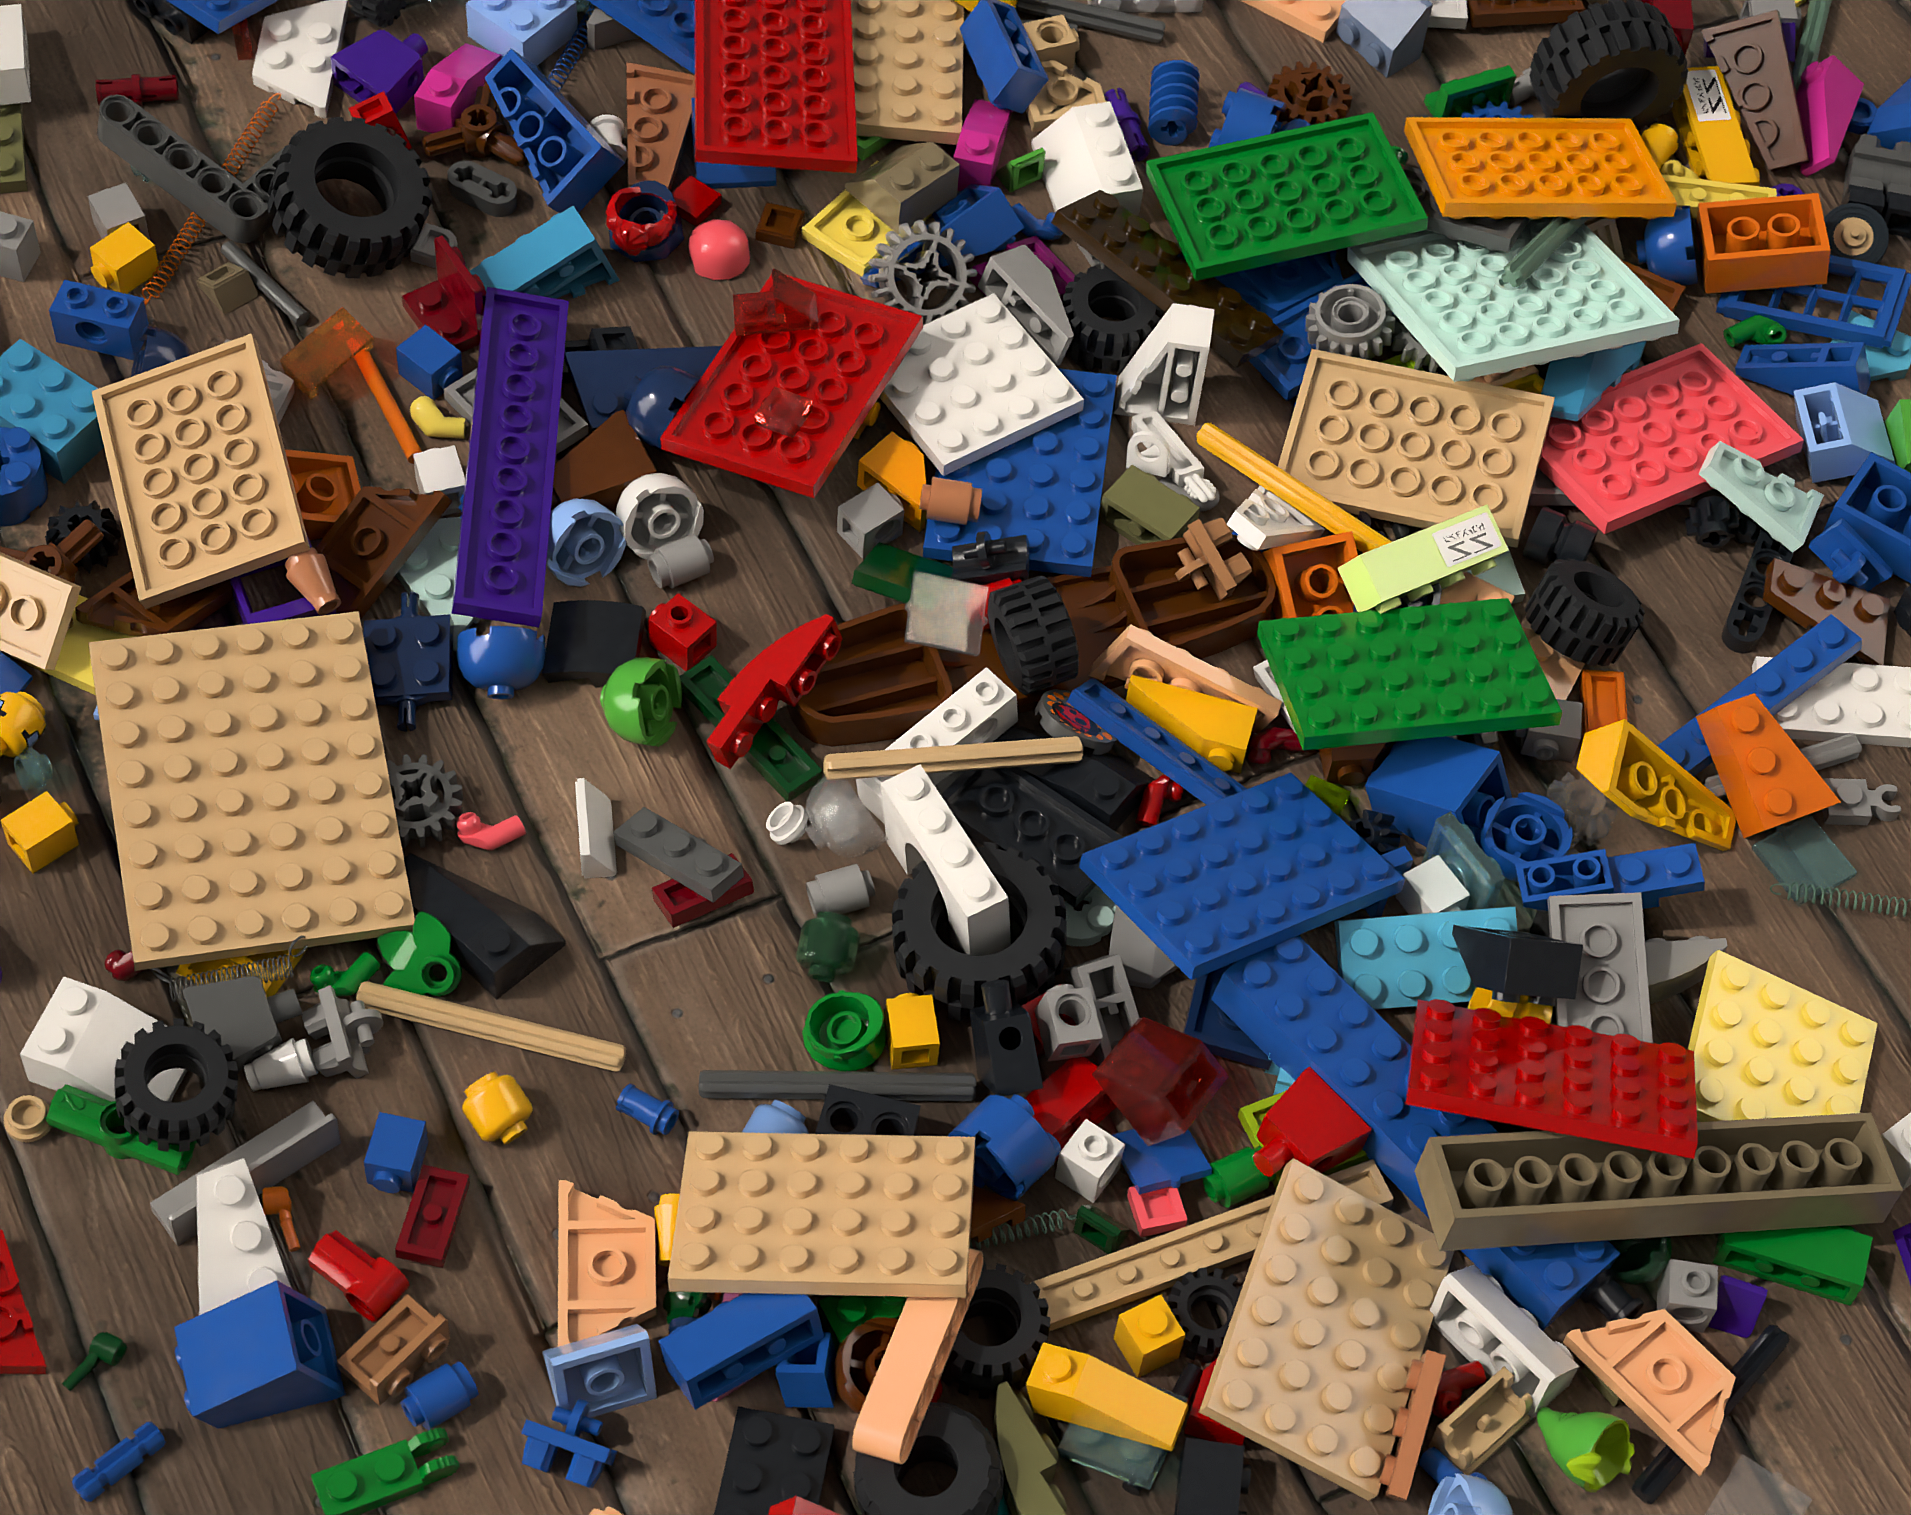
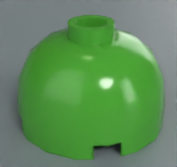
[600,657,682,747]

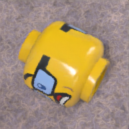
[0,691,46,758]

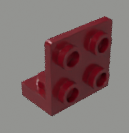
[402,235,486,353]

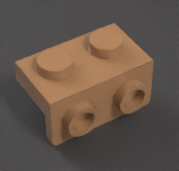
[336,1294,450,1406]

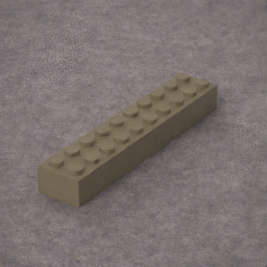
[1414,1112,1903,1251]

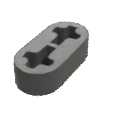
[447,161,518,217]

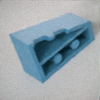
[470,206,620,299]

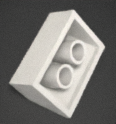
[1031,102,1143,217]
[1430,1265,1579,1421]

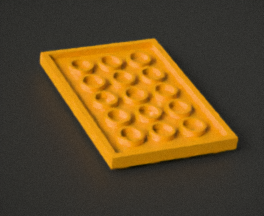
[1404,117,1677,219]

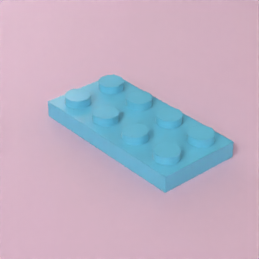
[1334,906,1517,1010]

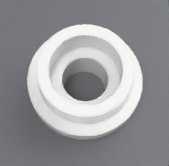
[766,802,808,845]

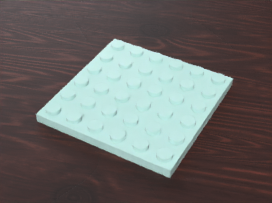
[1347,217,1680,382]

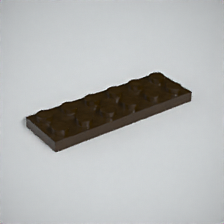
[1051,189,1284,367]

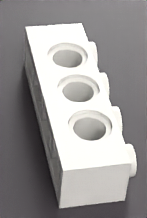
[856,667,1018,824]

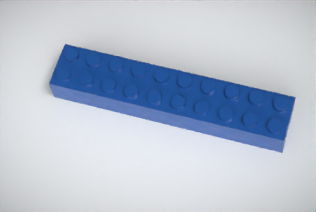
[1211,935,1621,1331]

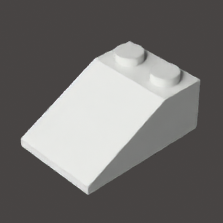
[20,977,187,1102]

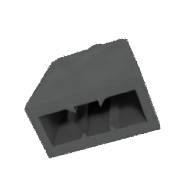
[182,976,303,1071]

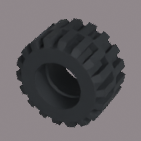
[1062,265,1164,374]
[1525,558,1645,666]
[988,575,1079,695]
[114,1019,238,1152]
[941,1263,1050,1399]

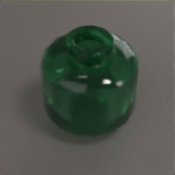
[796,912,860,982]

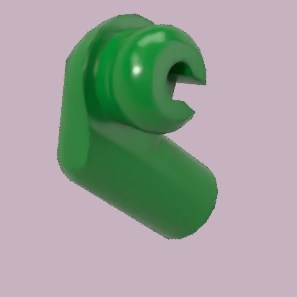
[1723,315,1787,347]
[310,952,381,997]

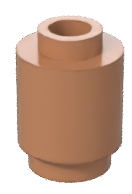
[919,477,982,525]

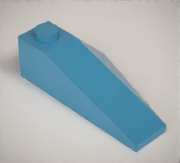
[1541,341,1646,422]

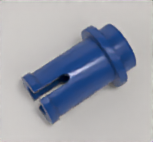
[616,1084,679,1135]

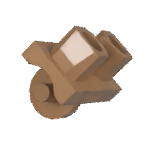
[1175,518,1252,601]

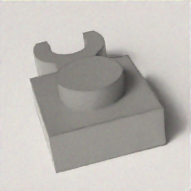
[1822,778,1901,825]

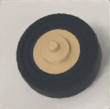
[1824,203,1889,264]

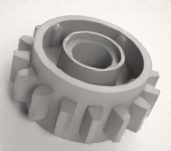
[1306,284,1395,360]

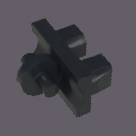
[951,531,1029,591]

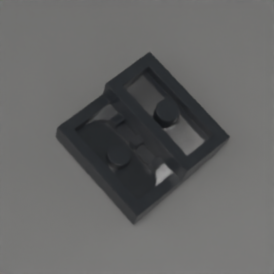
[542,600,646,688]

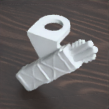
[1126,410,1216,503]

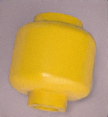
[462,1071,533,1145]

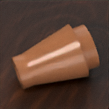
[285,547,341,615]

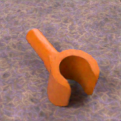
[262,1186,301,1252]

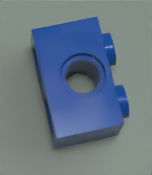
[49,279,149,360]

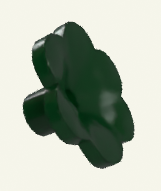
[663,1291,712,1325]

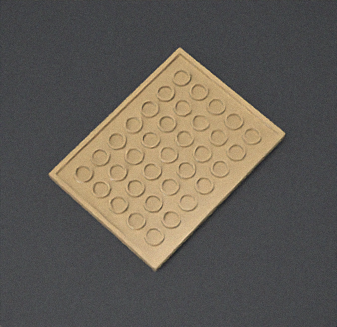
[89,611,415,971]

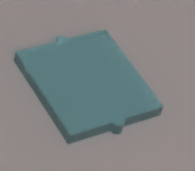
[1752,815,1857,907]

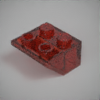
[1092,1017,1229,1146]

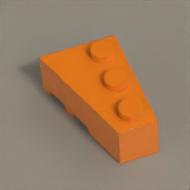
[1696,693,1841,839]

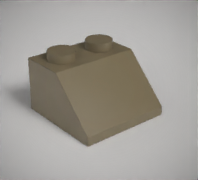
[845,141,960,235]

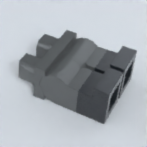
[1841,134,1911,238]

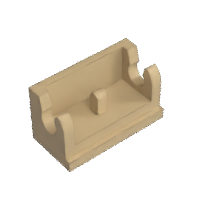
[1428,1366,1533,1475]

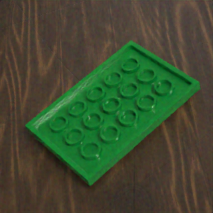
[1146,112,1428,281]
[1257,598,1562,751]

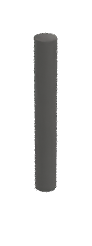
[220,241,310,326]

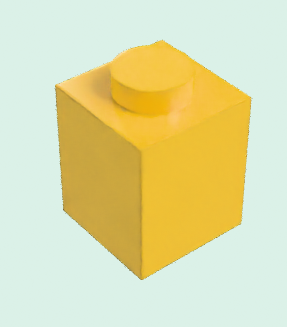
[90,222,160,294]
[0,791,79,874]
[884,993,940,1070]
[1113,1295,1186,1378]

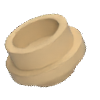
[4,1095,52,1142]

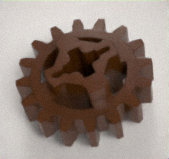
[1267,61,1352,125]

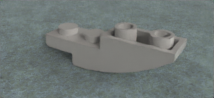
[1645,936,1728,1004]

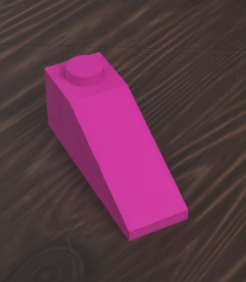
[414,43,501,133]
[1796,55,1864,177]
[953,99,1012,191]

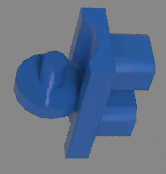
[1809,518,1893,591]
[521,1399,617,1489]

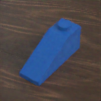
[1735,342,1871,396]

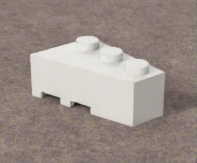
[1114,303,1214,426]

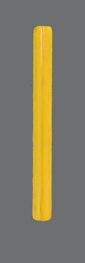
[1196,423,1392,553]

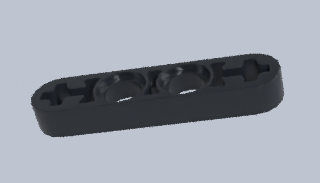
[1721,528,1794,654]

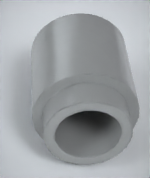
[647,534,714,588]
[806,863,875,919]

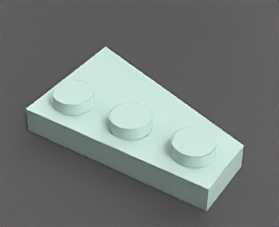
[1699,441,1824,553]

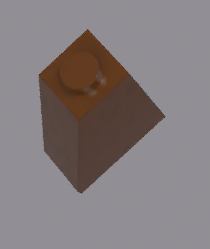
[551,410,657,512]

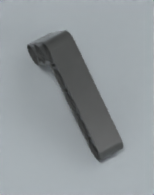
[97,95,284,244]

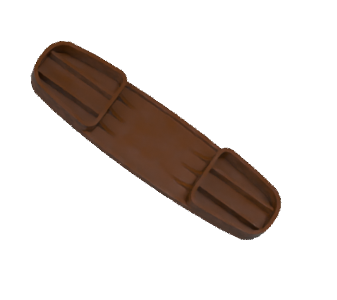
[786,534,1276,747]

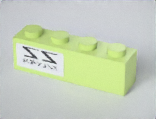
[1337,504,1509,613]

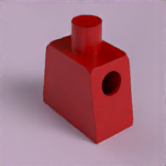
[1253,1066,1372,1177]

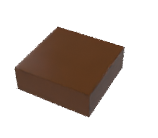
[755,202,805,249]

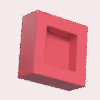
[1127,1186,1188,1238]

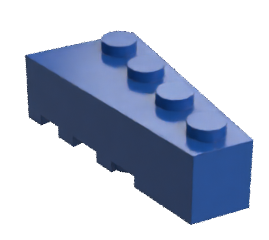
[485,49,625,213]

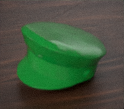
[802,990,887,1071]

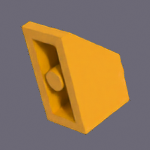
[857,431,927,532]

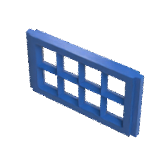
[1716,255,1911,348]

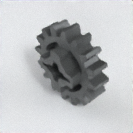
[386,754,463,848]

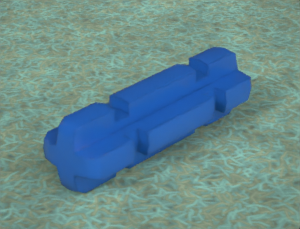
[72,1422,165,1502]

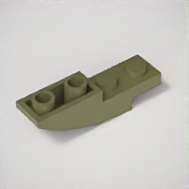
[993,1381,1067,1515]

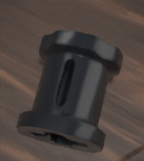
[1580,1269,1644,1321]

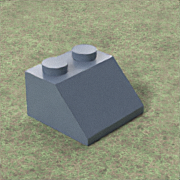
[1336,0,1433,78]

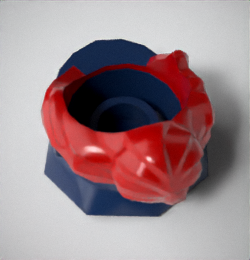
[606,181,684,262]

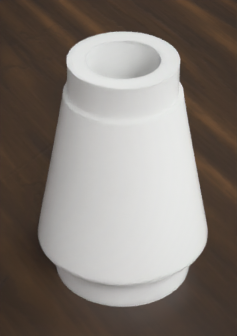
[244,1038,318,1092]

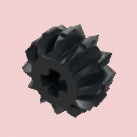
[45,499,121,574]

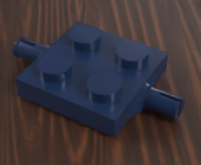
[363,592,454,732]

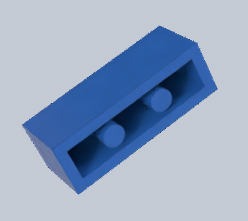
[959,0,1049,114]
[659,1293,824,1410]

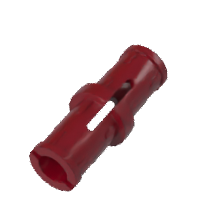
[95,74,179,106]

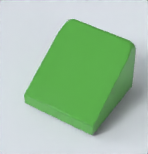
[996,147,1046,192]

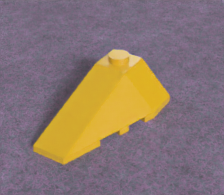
[1576,719,1736,851]

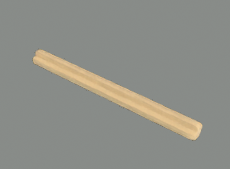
[823,736,1083,781]
[356,981,626,1072]

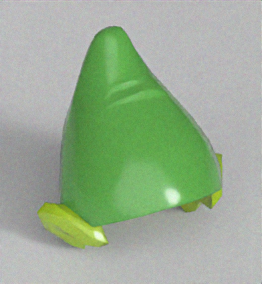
[1537,1407,1635,1493]

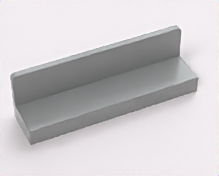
[150,1100,341,1246]

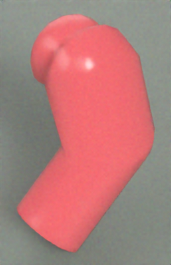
[456,812,526,851]

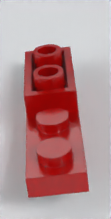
[706,614,843,769]

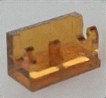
[280,307,375,400]

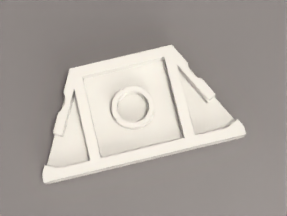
[252,0,349,118]

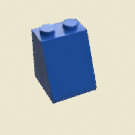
[1365,736,1512,873]
[174,1280,345,1429]

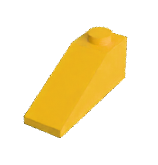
[1126,674,1258,774]
[1026,1342,1188,1451]

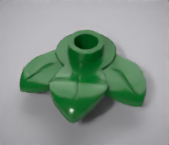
[377,911,462,996]

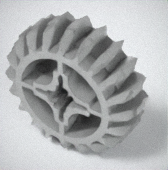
[868,220,978,325]

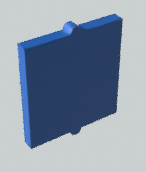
[1112,1116,1212,1195]

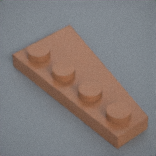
[626,62,695,191]

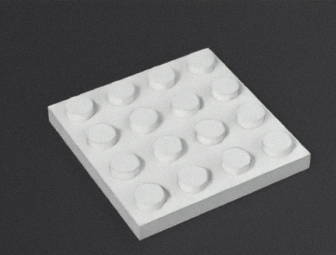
[879,293,1084,476]

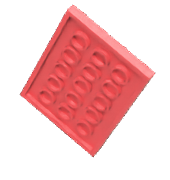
[1538,343,1804,534]

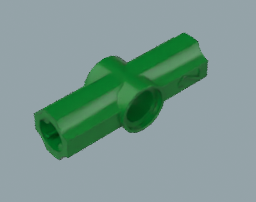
[46,1084,197,1176]

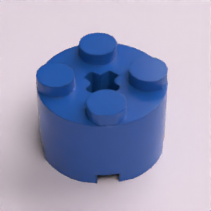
[1209,88,1286,147]
[0,427,48,527]
[948,1094,1061,1201]

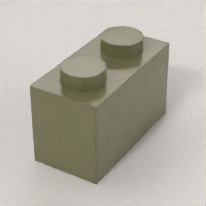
[1099,465,1200,545]

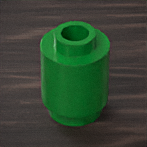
[1203,1146,1276,1208]

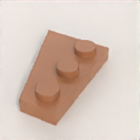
[1379,1350,1446,1503]

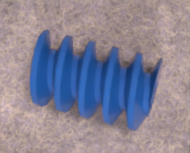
[1148,60,1200,146]

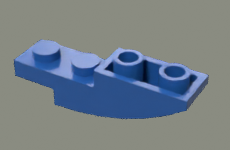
[1515,843,1705,911]

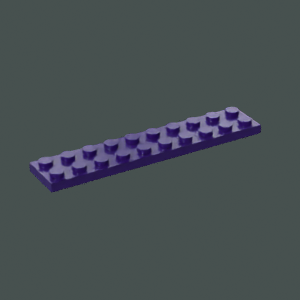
[451,287,569,628]

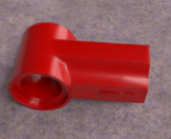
[308,1230,410,1323]

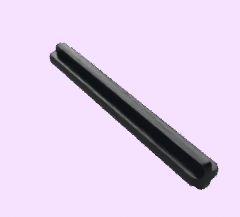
[1632,1325,1790,1504]

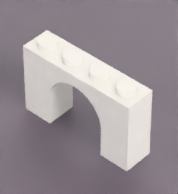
[880,764,1011,956]

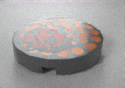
[1035,689,1117,755]

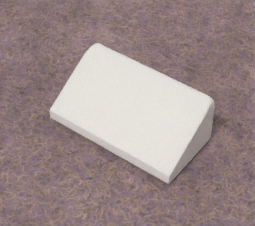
[575,778,617,879]

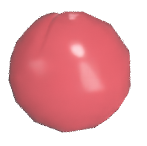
[688,219,750,280]

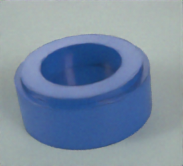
[1847,97,1877,134]

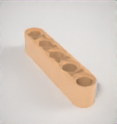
[852,1248,983,1464]

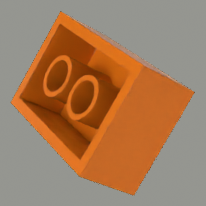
[1695,193,1831,294]

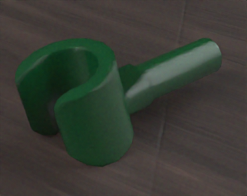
[62,1332,127,1392]

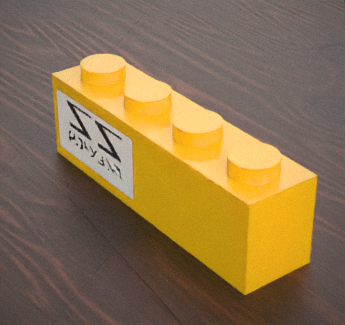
[1672,66,1760,186]

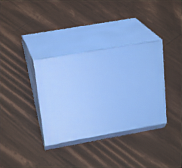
[542,1324,657,1426]

